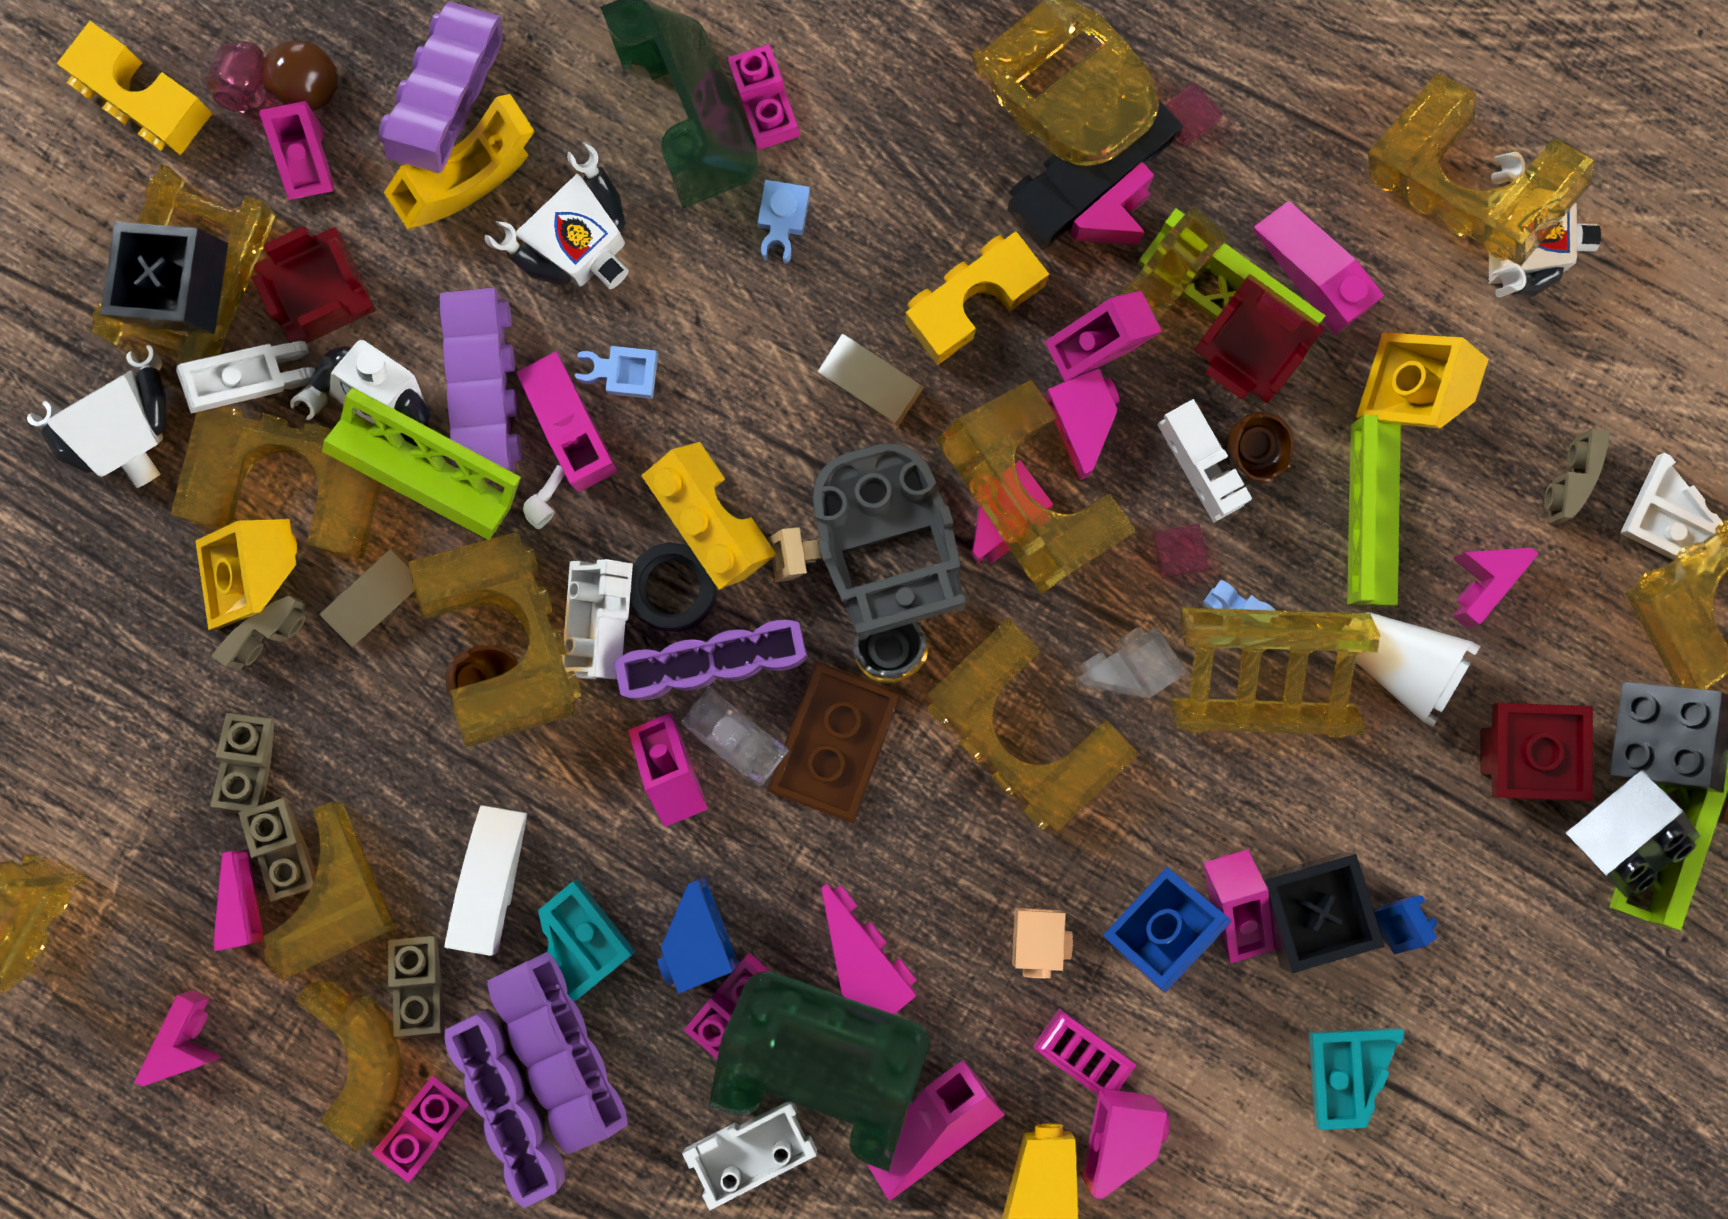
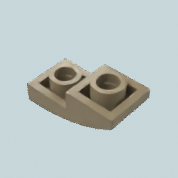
[818,333,924,426]
[1544,429,1610,525]
[319,547,426,647]
[211,596,309,670]
[210,713,274,814]
[238,798,320,902]
[388,936,444,1039]

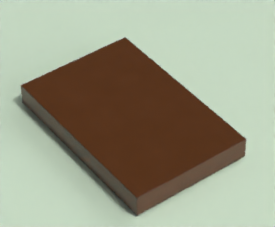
[767,661,902,824]

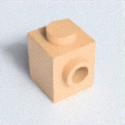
[1012,908,1073,978]

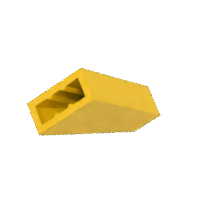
[1002,1123,1078,1219]

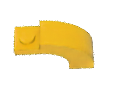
[384,94,535,230]

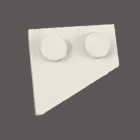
[1620,453,1728,575]

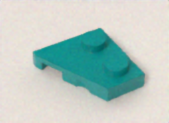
[538,879,636,1002]
[1309,1027,1404,1130]

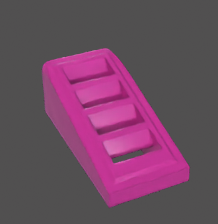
[214,849,264,951]
[1032,1008,1136,1095]

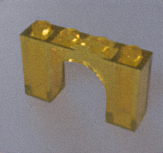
[1368,72,1594,266]
[935,380,1136,594]
[171,405,382,559]
[1625,520,1728,690]
[408,532,581,748]
[926,618,1139,832]

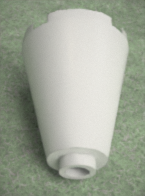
[1340,612,1480,728]

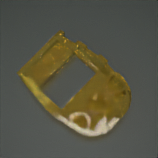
[972,0,1159,166]
[0,854,86,993]

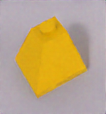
[1356,332,1489,429]
[195,519,297,630]

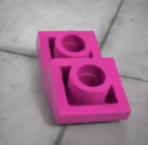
[727,44,800,150]
[683,953,784,1061]
[371,1075,470,1183]

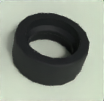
[630,542,717,632]

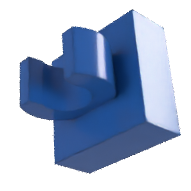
[1374,896,1437,955]

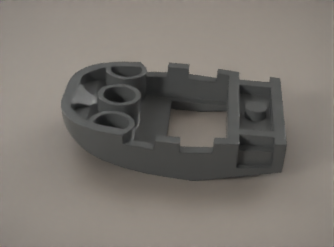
[813,443,966,640]

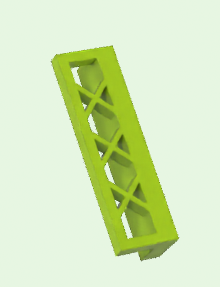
[1137,208,1326,323]
[322,387,521,540]
[1347,414,1401,607]
[1609,762,1728,931]

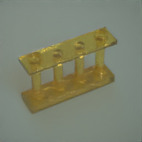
[91,164,276,365]
[1171,607,1380,738]

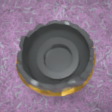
[853,622,929,683]

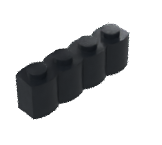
[1007,86,1183,250]

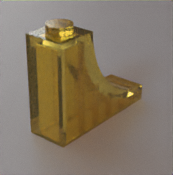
[263,802,397,980]

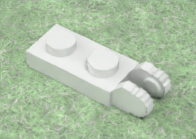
[176,341,315,413]

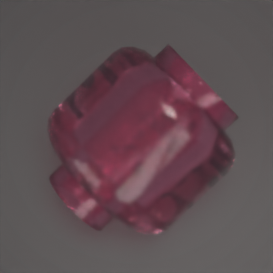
[206,41,268,113]

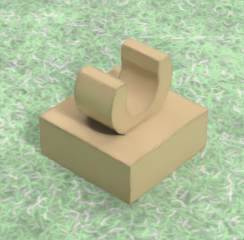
[768,527,823,582]

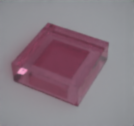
[1165,82,1223,148]
[1152,524,1209,579]

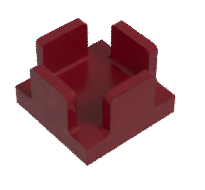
[251,226,377,344]
[1193,274,1325,403]
[1480,703,1593,801]

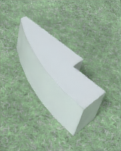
[444,805,527,956]

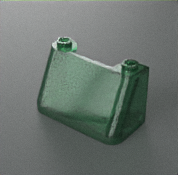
[600,0,758,209]
[708,972,929,1171]

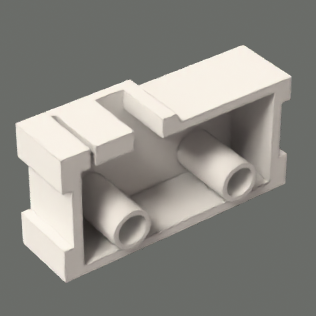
[1157,399,1252,523]
[561,559,633,680]
[682,1099,817,1210]

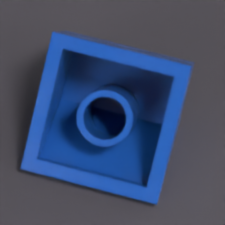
[1103,867,1232,993]
[657,877,739,994]

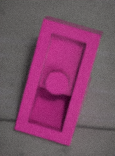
[259,101,335,200]
[1070,162,1154,245]
[1452,548,1539,628]
[134,990,221,1087]

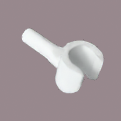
[523,465,565,529]

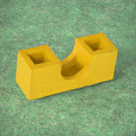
[56,21,213,156]
[905,231,1049,366]
[641,442,777,590]

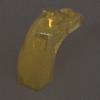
[1119,206,1229,360]
[295,980,401,1151]

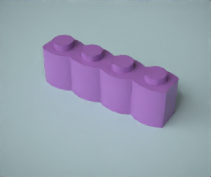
[379,1,503,173]
[440,288,522,473]
[614,620,808,700]
[488,952,628,1155]
[445,1009,565,1208]

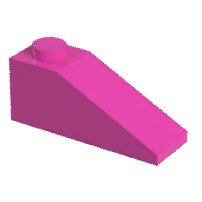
[1252,201,1384,335]

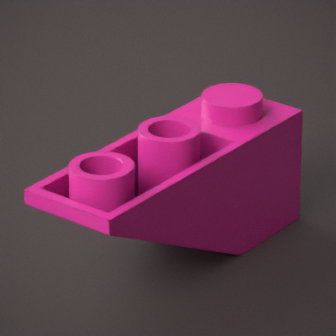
[516,351,619,493]
[821,882,917,1032]
[865,1060,1004,1201]

